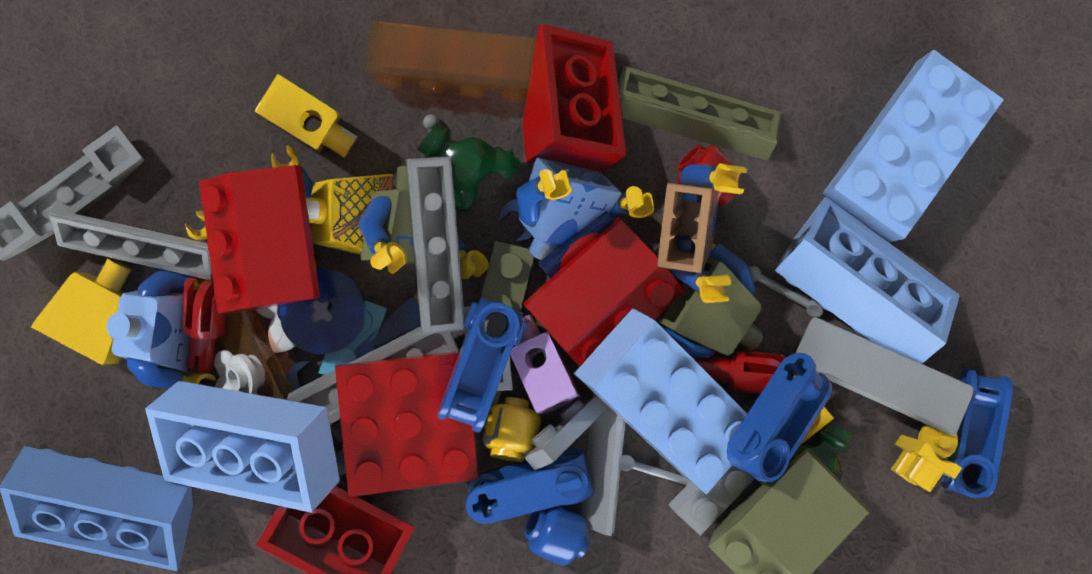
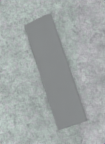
[406,157,466,335]
[49,209,213,281]
[796,317,974,436]
[581,392,625,536]

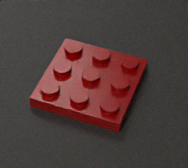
[335,351,478,497]

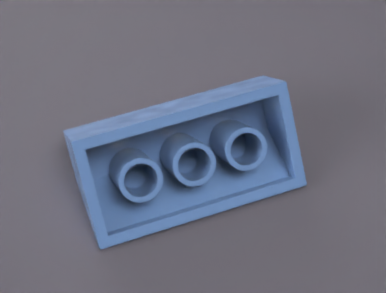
[0,446,193,572]

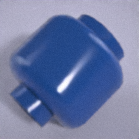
[524,505,590,566]

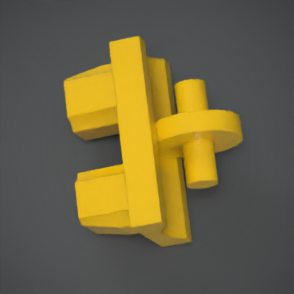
[891,424,962,492]

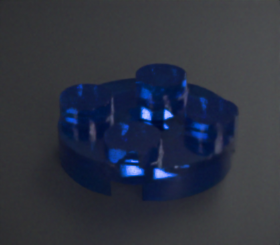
[277,268,366,355]

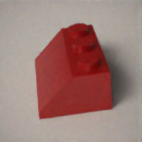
[199,165,320,313]
[523,217,685,366]
[256,486,415,574]

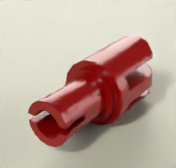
[181,277,227,373]
[693,350,787,395]

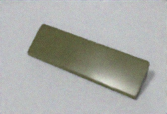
[618,66,783,161]

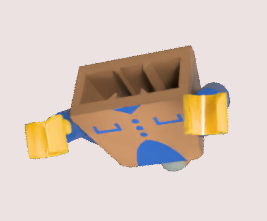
[657,164,747,303]

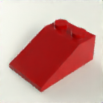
[523,23,626,173]

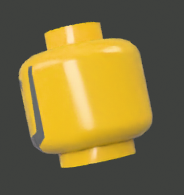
[482,397,541,462]

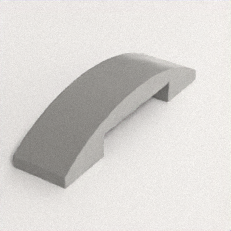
[0,125,144,261]

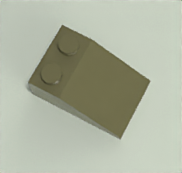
[708,448,869,574]

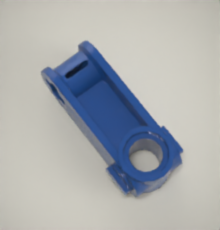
[437,298,527,433]
[726,353,832,482]
[938,368,1013,498]
[466,448,594,524]

